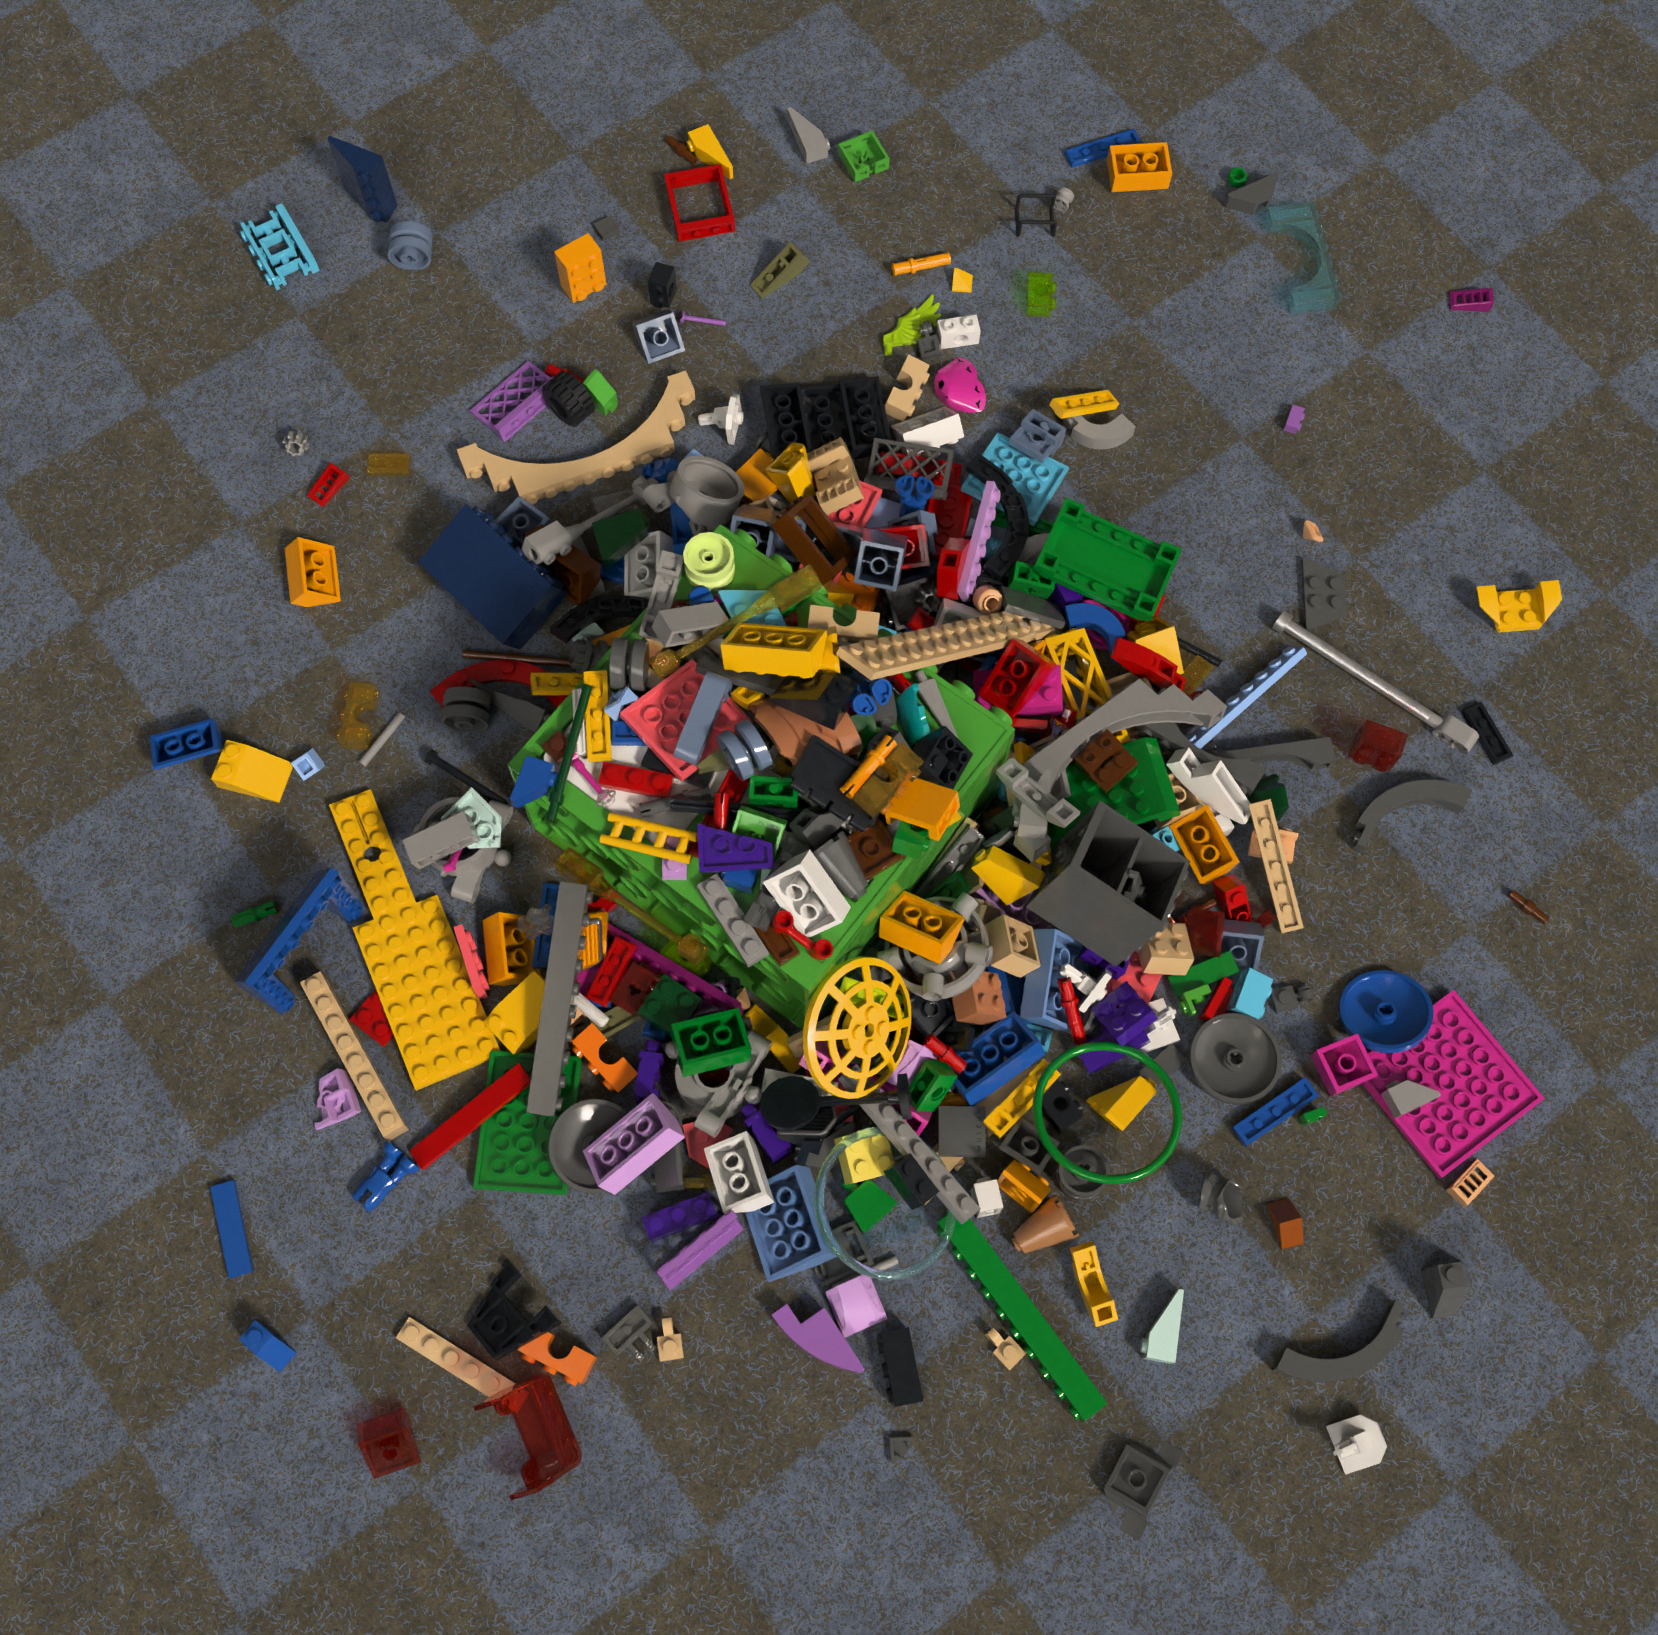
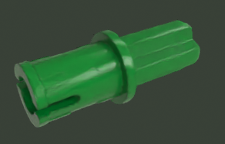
[231,900,278,928]

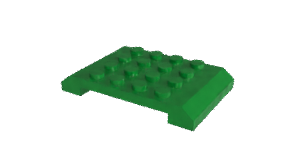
[1034,497,1182,621]
[1047,737,1181,852]

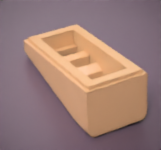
[1446,1159,1494,1207]

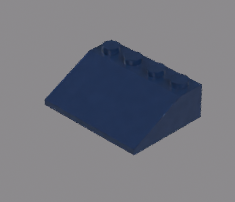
[327,136,398,223]

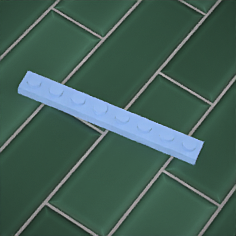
[1185,646,1307,749]

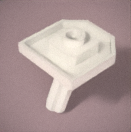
[698,394,743,445]
[1059,963,1112,1013]
[1141,998,1180,1052]
[1326,1414,1387,1475]

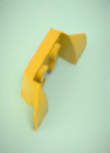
[1476,580,1562,633]

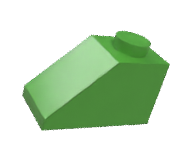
[583,369,618,416]

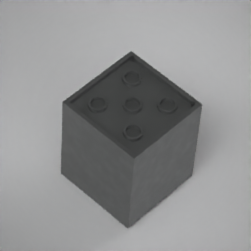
[1026,801,1190,967]

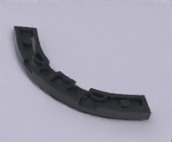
[965,453,1029,581]
[550,595,649,644]

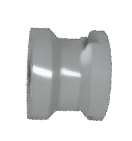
[1050,187,1074,212]

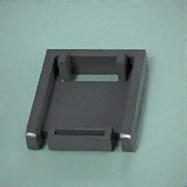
[814,1220,874,1288]

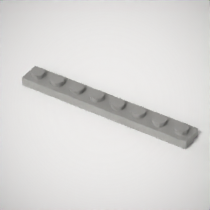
[838,1064,981,1225]

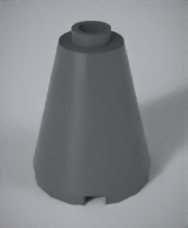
[813,831,868,900]

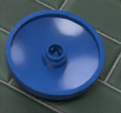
[1339,970,1433,1053]

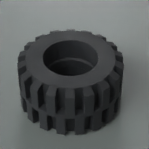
[542,371,595,427]

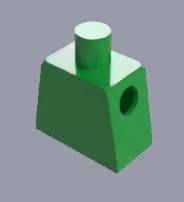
[841,1179,897,1235]

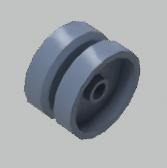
[387,221,433,270]
[716,718,773,781]

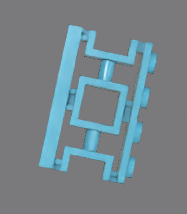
[240,203,320,290]

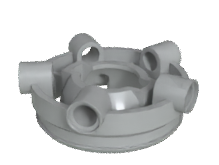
[877,892,993,1001]

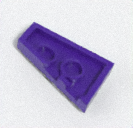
[697,823,774,873]

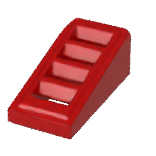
[307,462,351,507]

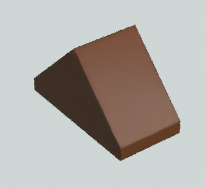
[1266,1198,1304,1250]

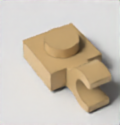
[657,1317,684,1362]
[985,1328,1026,1371]

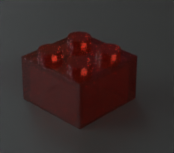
[1348,719,1408,772]

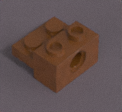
[1074,729,1138,794]

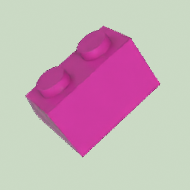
[1311,1033,1378,1097]

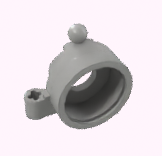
[642,456,744,532]
[413,797,513,904]
[665,1030,773,1138]

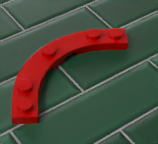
[430,660,569,709]

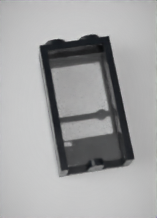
[880,572,961,631]

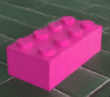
[973,665,1064,718]

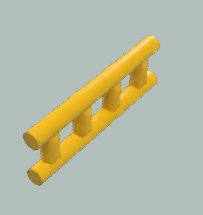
[599,812,698,864]

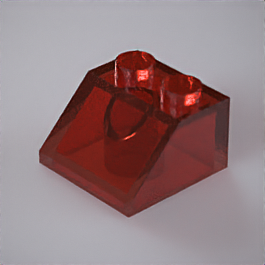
[1185,908,1225,957]
[357,1407,421,1479]

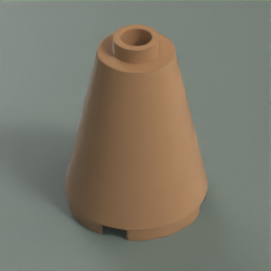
[1012,1194,1080,1253]

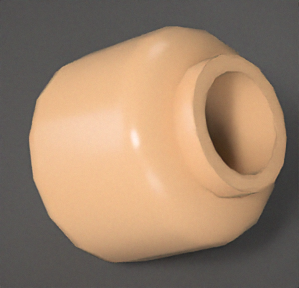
[972,585,1003,615]

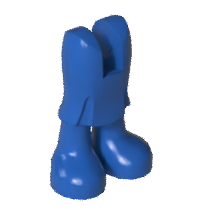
[895,475,935,517]
[842,667,892,715]
[352,1140,420,1212]

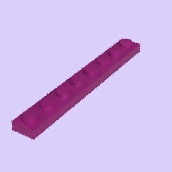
[607,923,743,1016]

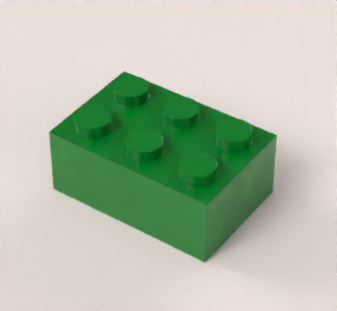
[671,1008,752,1077]

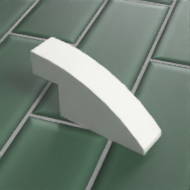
[1166,747,1251,824]

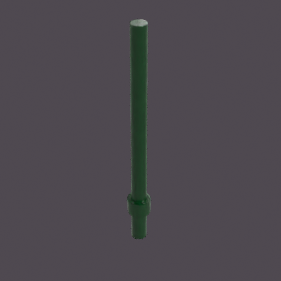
[546,684,592,822]

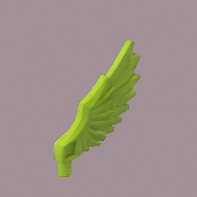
[883,294,941,356]

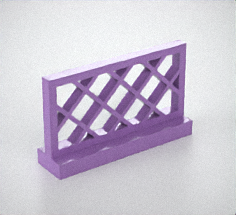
[469,361,554,442]
[655,1210,744,1291]

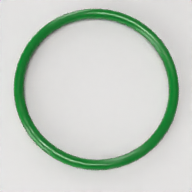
[1032,1041,1182,1184]

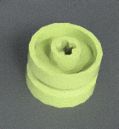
[683,532,735,592]

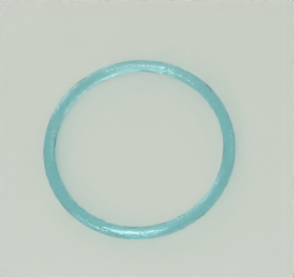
[814,1127,956,1280]

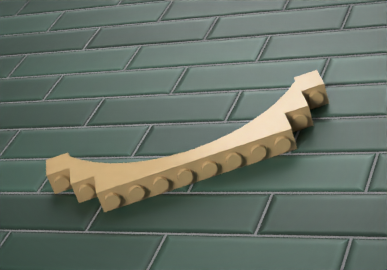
[456,370,695,505]

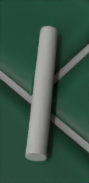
[359,712,405,767]
[830,1255,899,1288]

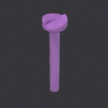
[680,311,726,326]

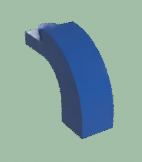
[670,503,694,555]
[1064,603,1125,664]

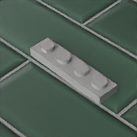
[697,873,769,967]

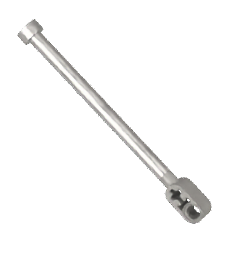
[1272,611,1479,755]

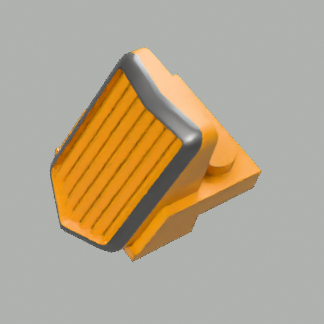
[580,912,608,971]

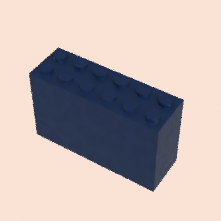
[418,504,568,650]

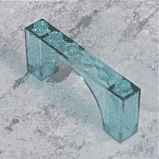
[1264,202,1342,315]

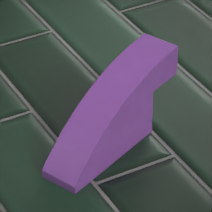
[771,1304,865,1373]

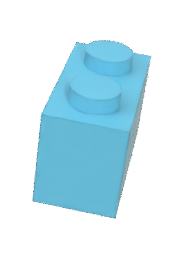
[1226,968,1273,1020]

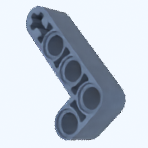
[673,671,733,766]

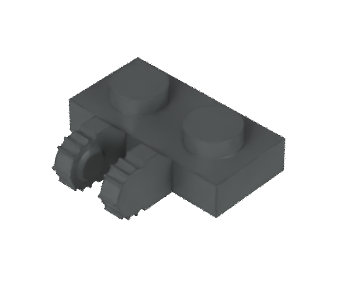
[601,1305,656,1362]

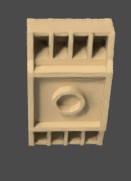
[807,437,864,516]

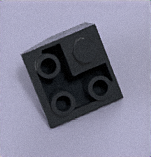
[905,726,973,789]

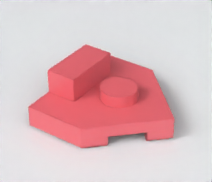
[683,1122,734,1169]

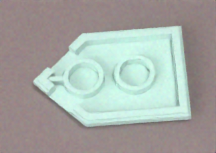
[440,787,502,849]

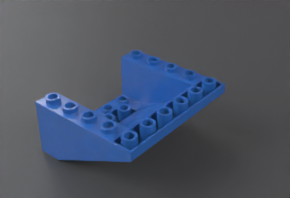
[234,868,363,1015]

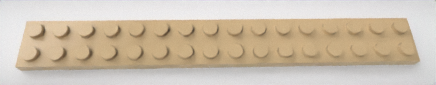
[836,611,1068,680]

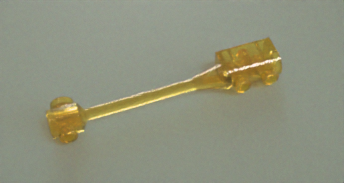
[648,564,822,680]
[555,847,709,965]

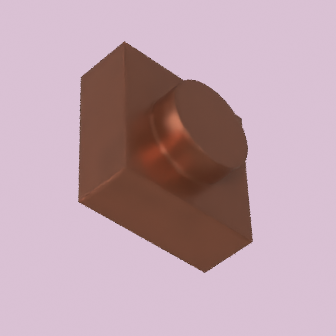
[541,730,568,765]

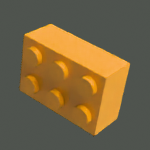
[1107,142,1172,192]
[554,233,607,303]

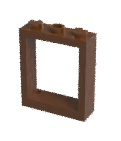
[771,494,858,586]

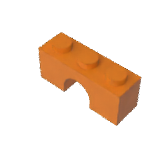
[571,1023,638,1093]
[518,1332,597,1386]

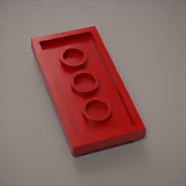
[927,480,972,559]

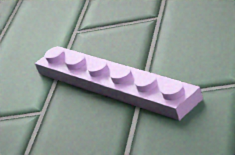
[957,481,1001,602]

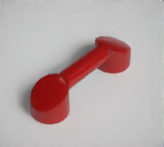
[772,910,833,960]

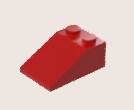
[868,523,930,569]
[978,638,1056,718]

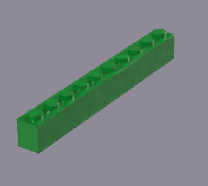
[936,1212,1108,1422]

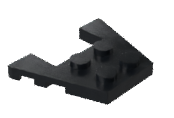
[467,1259,562,1361]

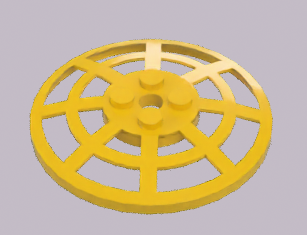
[803,956,911,1099]

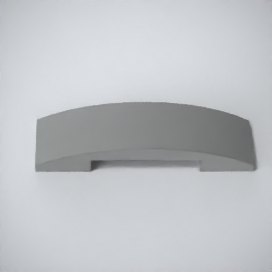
[638,550,684,642]
[996,757,1080,828]

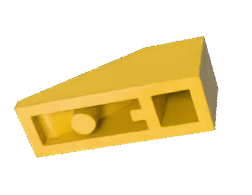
[686,124,733,179]

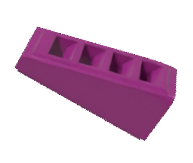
[1449,288,1494,312]

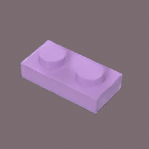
[662,835,687,880]

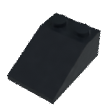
[769,672,858,730]

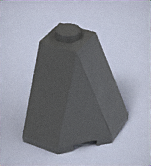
[1421,1262,1473,1319]

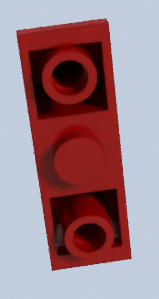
[937,537,971,600]

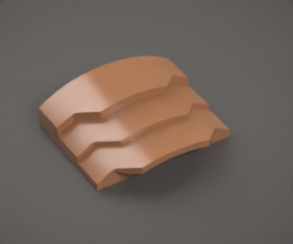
[749,696,862,766]

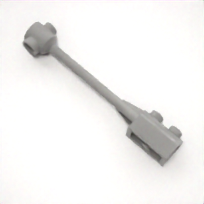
[522,476,659,565]

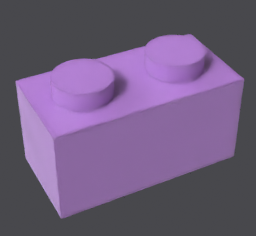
[1284,405,1305,434]

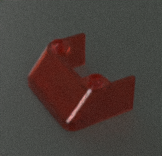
[474,1373,582,1500]

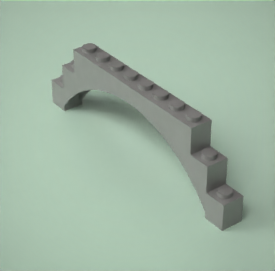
[1012,679,1227,862]

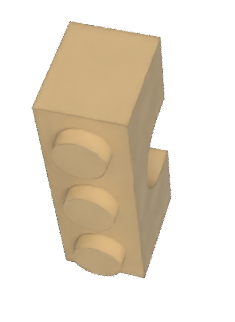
[885,354,930,421]
[808,605,880,643]

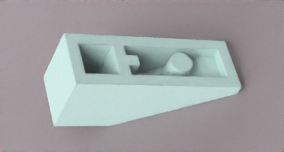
[1140,1289,1184,1364]

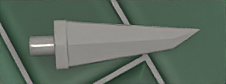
[915,670,958,738]

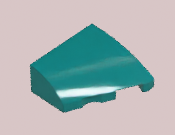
[895,683,931,748]

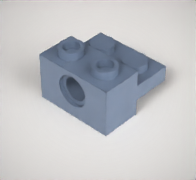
[1008,409,1067,464]
[887,510,938,555]

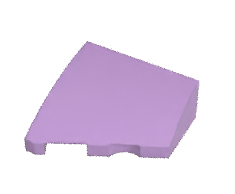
[315,1068,361,1130]

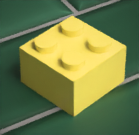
[834,1127,894,1185]

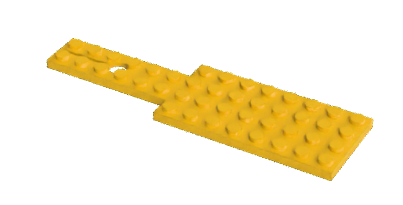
[329,789,500,1091]

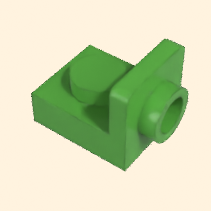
[1178,984,1211,1018]

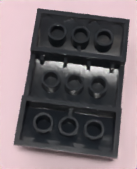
[760,376,892,460]

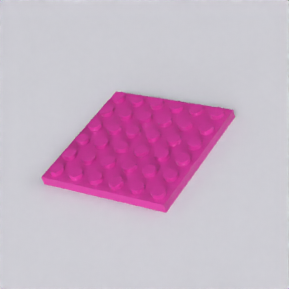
[1362,990,1545,1179]

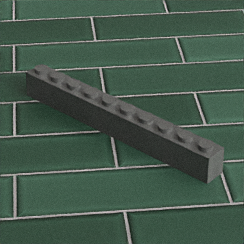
[526,881,593,1116]

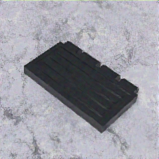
[789,735,895,833]

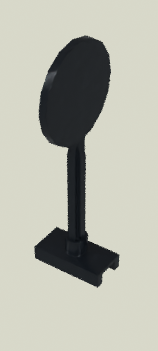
[759,1073,912,1131]

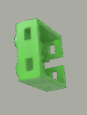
[838,131,890,182]
[731,805,787,870]

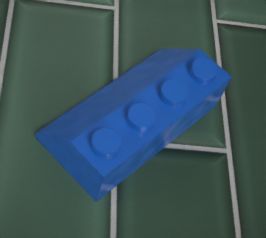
[949,1011,1046,1107]

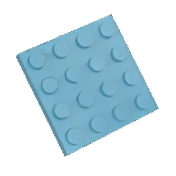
[961,432,1069,526]

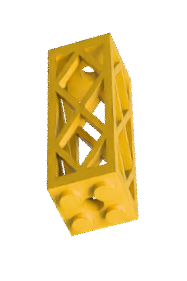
[1043,628,1131,745]

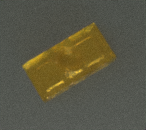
[684,1174,716,1190]

